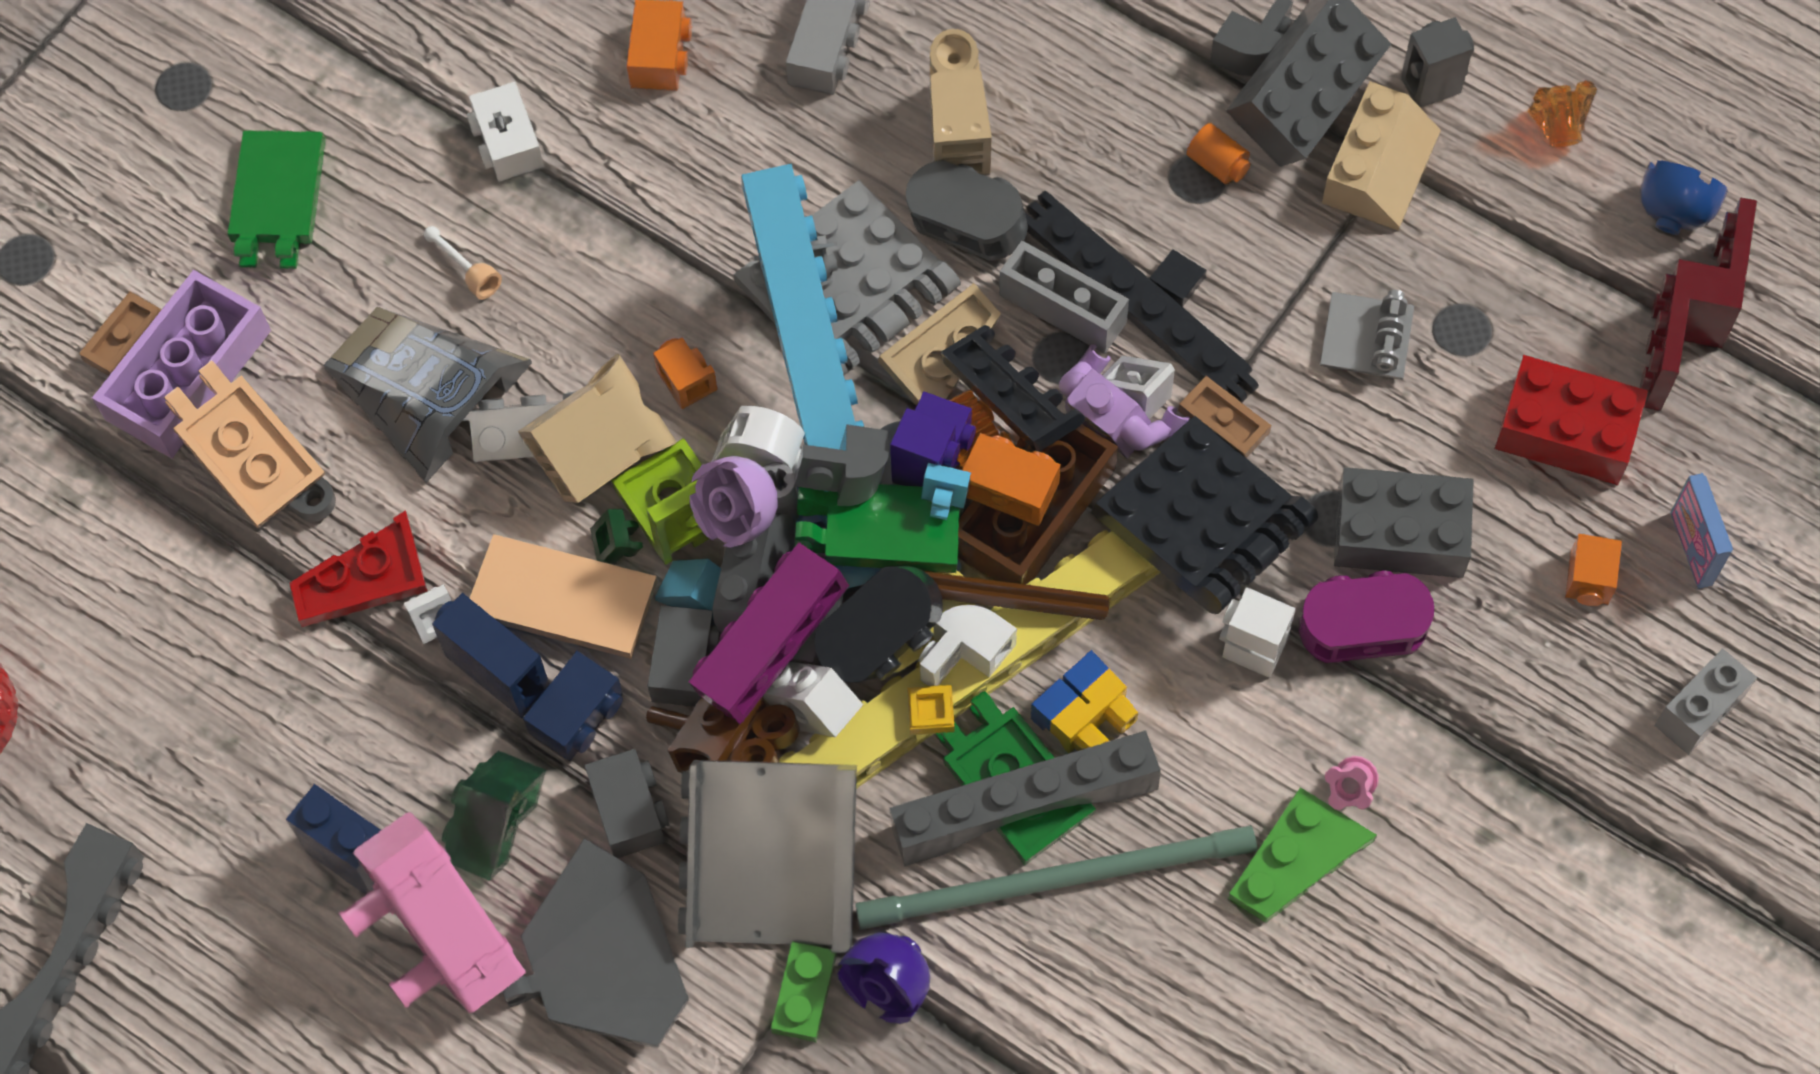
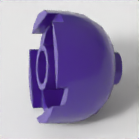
[837,932,931,1024]

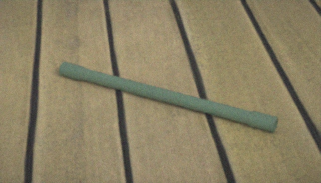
[855,825,1257,930]

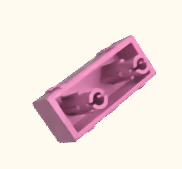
[338,812,525,1013]

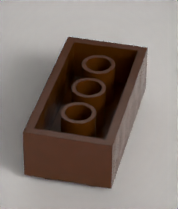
[958,412,1118,584]

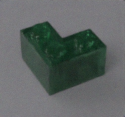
[442,750,546,881]

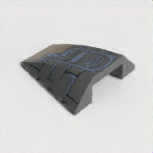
[324,307,532,483]

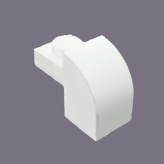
[919,605,1017,686]

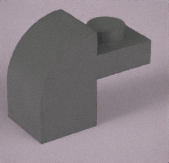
[1210,0,1295,77]
[794,424,889,506]

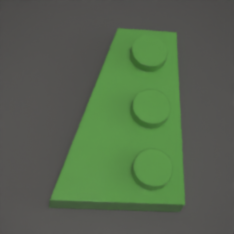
[1228,787,1377,923]

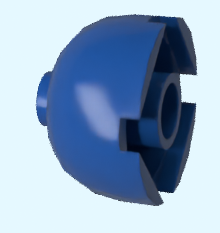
[1640,160,1728,235]

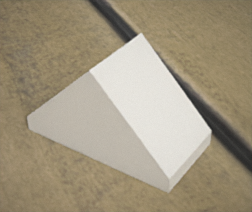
[1102,356,1175,419]

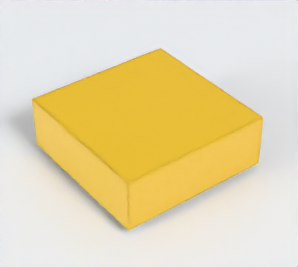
[907,685,955,735]

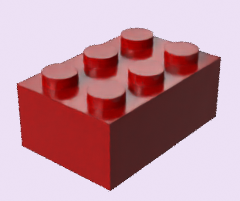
[1494,355,1648,485]

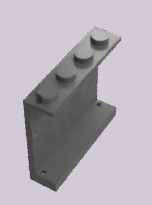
[678,760,857,953]

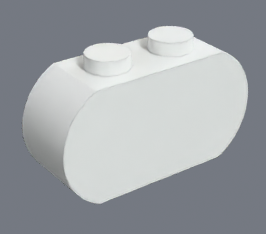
[712,406,805,488]

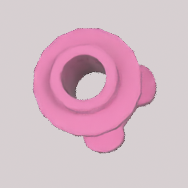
[1325,756,1379,810]

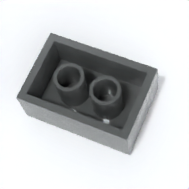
[1334,467,1474,578]

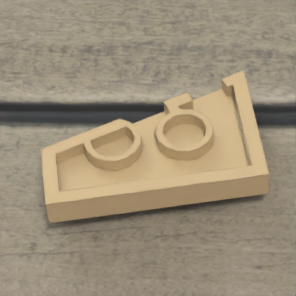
[878,283,1001,406]

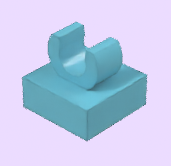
[921,463,971,520]

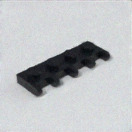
[941,325,1085,452]

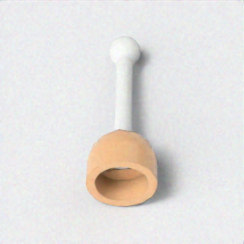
[424,226,502,300]

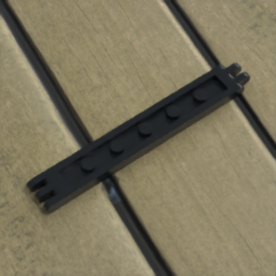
[1025,191,1259,403]

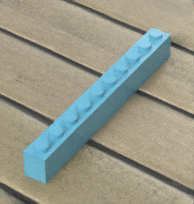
[741,164,882,593]

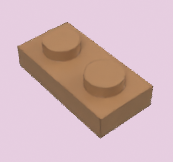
[79,291,162,376]
[1178,376,1272,458]

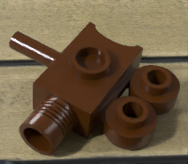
[646,697,800,773]

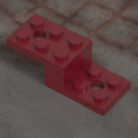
[1640,197,1757,411]

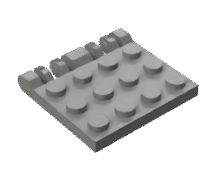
[734,180,961,375]

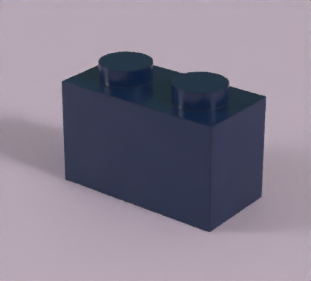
[523,651,623,761]

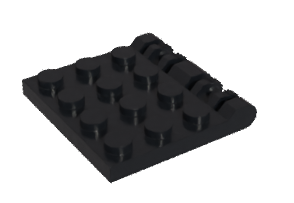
[1090,416,1318,614]

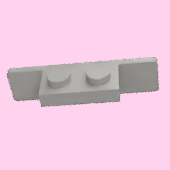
[462,391,576,462]

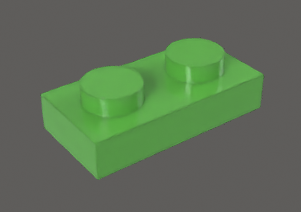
[771,941,837,1042]

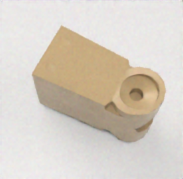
[930,29,992,175]
[518,354,677,503]

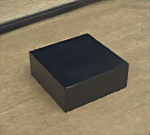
[1149,249,1207,307]

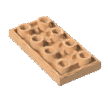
[470,534,658,659]

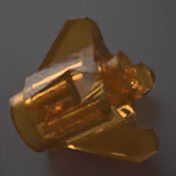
[1527,80,1598,148]

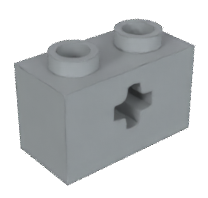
[1654,648,1758,755]

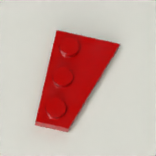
[290,510,428,627]

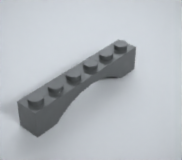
[889,731,1161,867]
[0,823,144,1074]

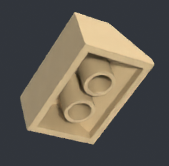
[1322,81,1441,231]

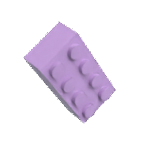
[92,270,271,459]

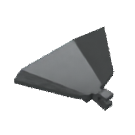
[503,838,689,1048]

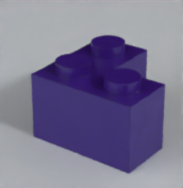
[890,391,976,487]

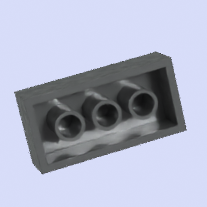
[1226,0,1391,167]

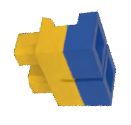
[1031,650,1138,753]

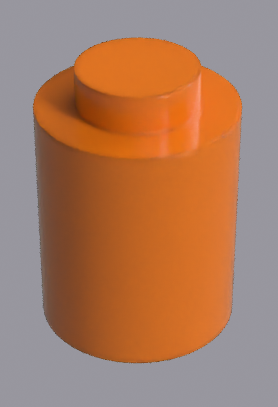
[1186,123,1251,184]

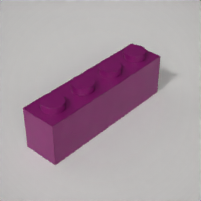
[689,543,849,725]

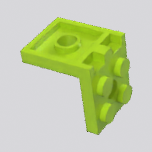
[611,438,709,565]

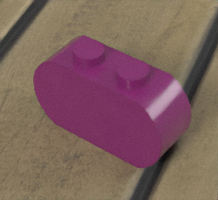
[1299,571,1435,663]

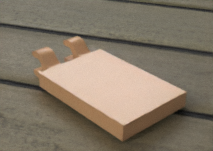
[164,360,325,528]

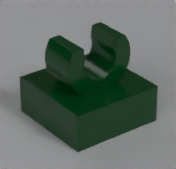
[590,509,643,565]

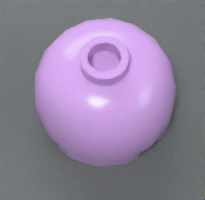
[690,456,778,548]

